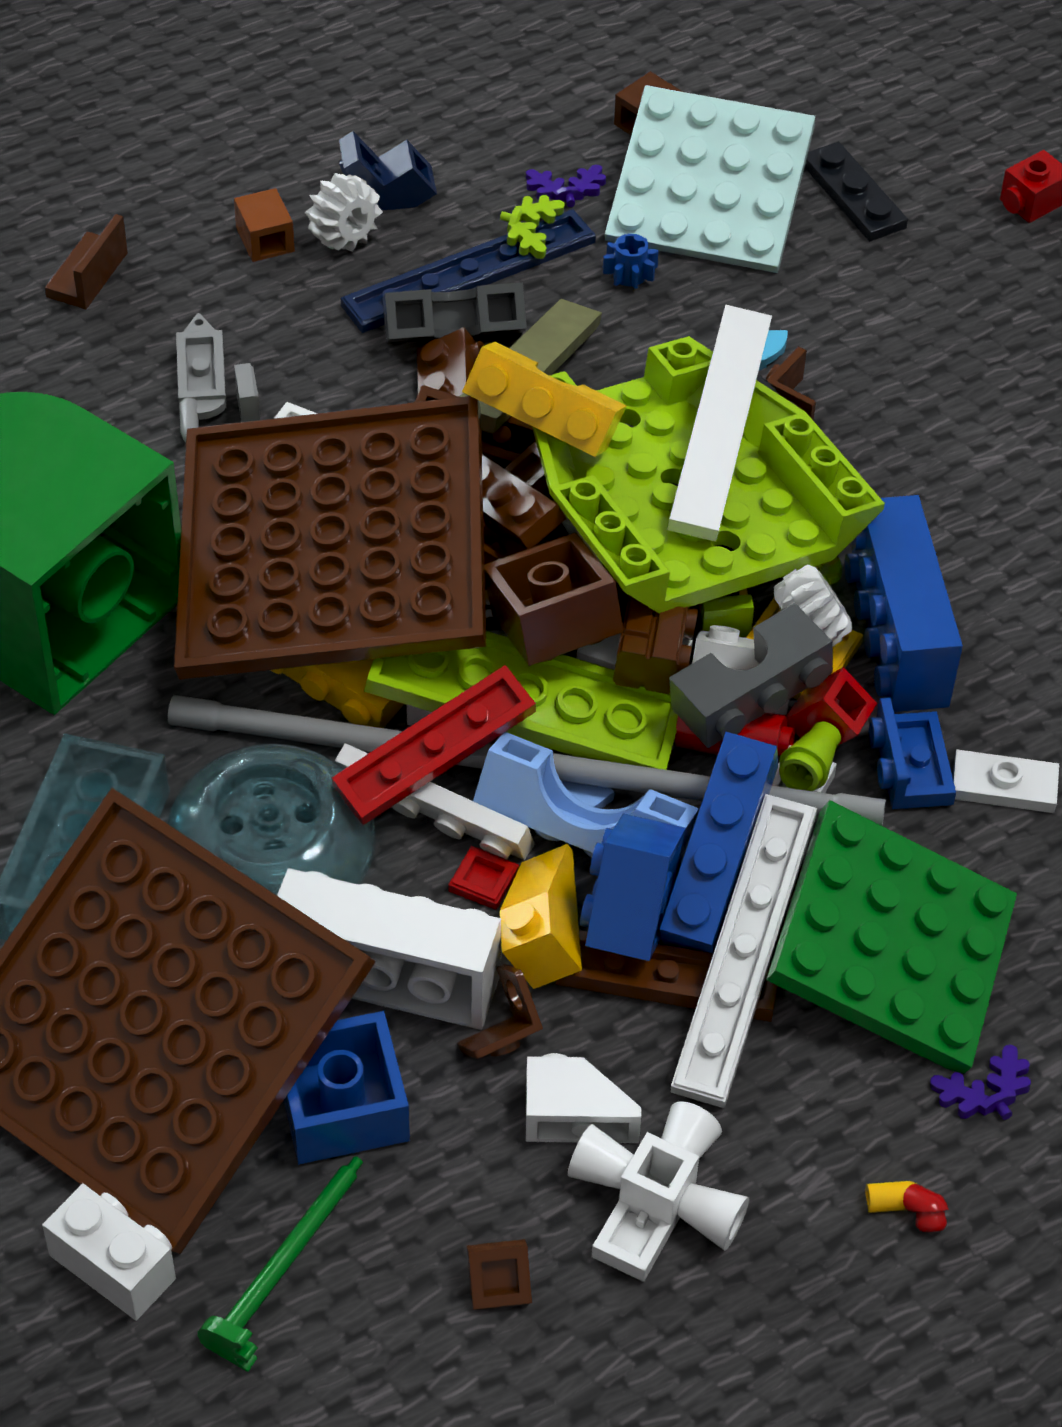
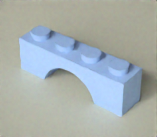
[473,732,699,863]

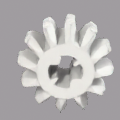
[305,173,383,252]
[774,564,852,646]

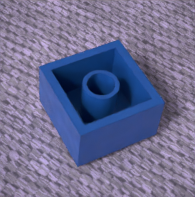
[580,813,686,961]
[283,1011,410,1165]

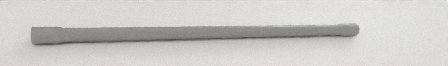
[168,695,886,826]

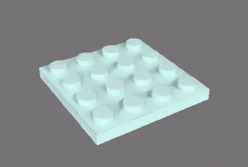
[605,85,815,273]

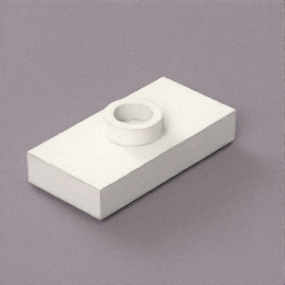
[953,749,1059,813]

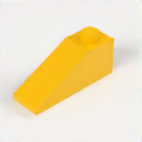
[500,844,582,989]

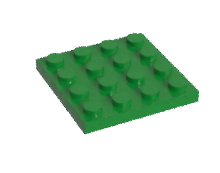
[766,800,1017,1074]

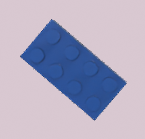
[844,495,963,712]

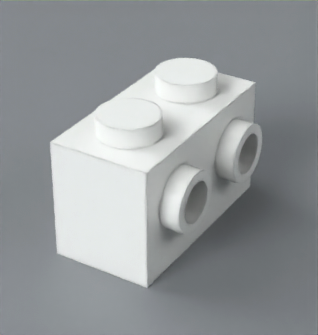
[42,1183,176,1321]

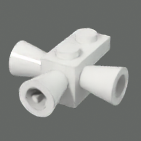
[568,1102,749,1282]

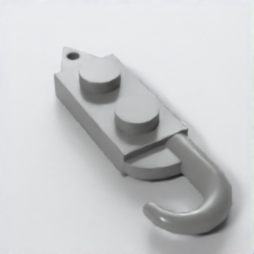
[176,313,227,443]

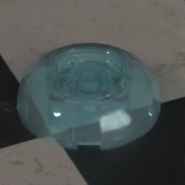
[167,744,376,895]

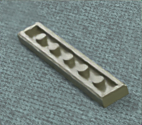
[459,299,602,434]

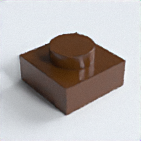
[467,1239,532,1310]

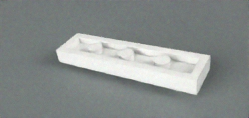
[335,743,535,860]

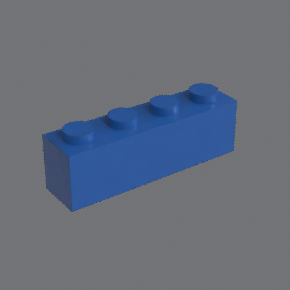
[659,732,778,953]

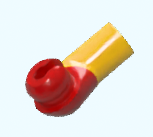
[865,1181,949,1232]

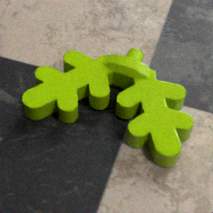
[500,195,565,259]

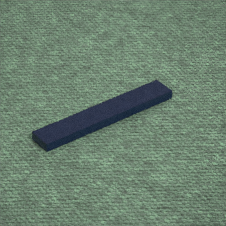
[341,209,596,333]

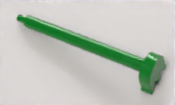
[197,1156,363,1372]

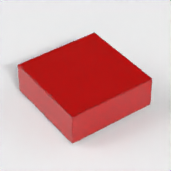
[448,845,519,910]

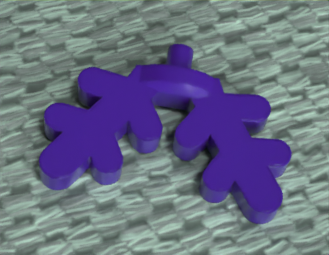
[526,165,606,207]
[930,1045,1031,1120]

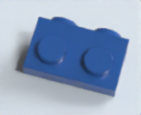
[868,698,956,809]

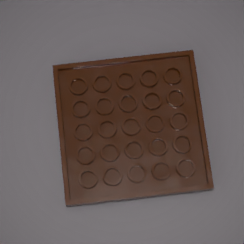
[174,396,486,680]
[0,788,376,1254]

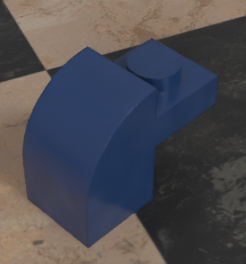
[339,131,437,211]

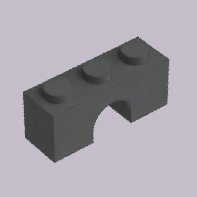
[382,282,527,344]
[669,603,833,748]

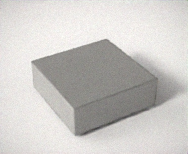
[234,363,260,422]

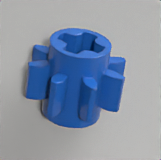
[603,234,659,289]

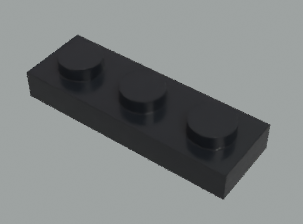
[804,141,908,242]

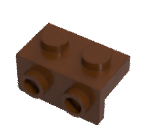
[417,327,485,396]

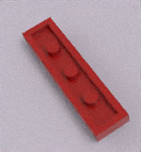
[332,665,536,826]

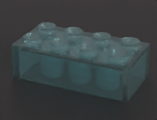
[0,734,170,940]

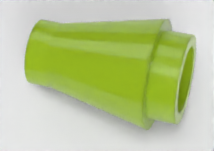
[779,722,841,791]

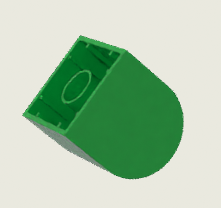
[0,392,182,716]

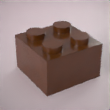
[484,532,624,666]

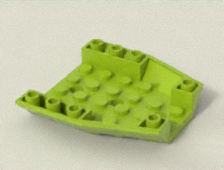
[532,336,885,614]

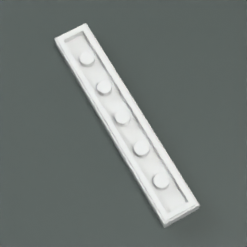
[667,305,772,542]
[671,794,817,1108]

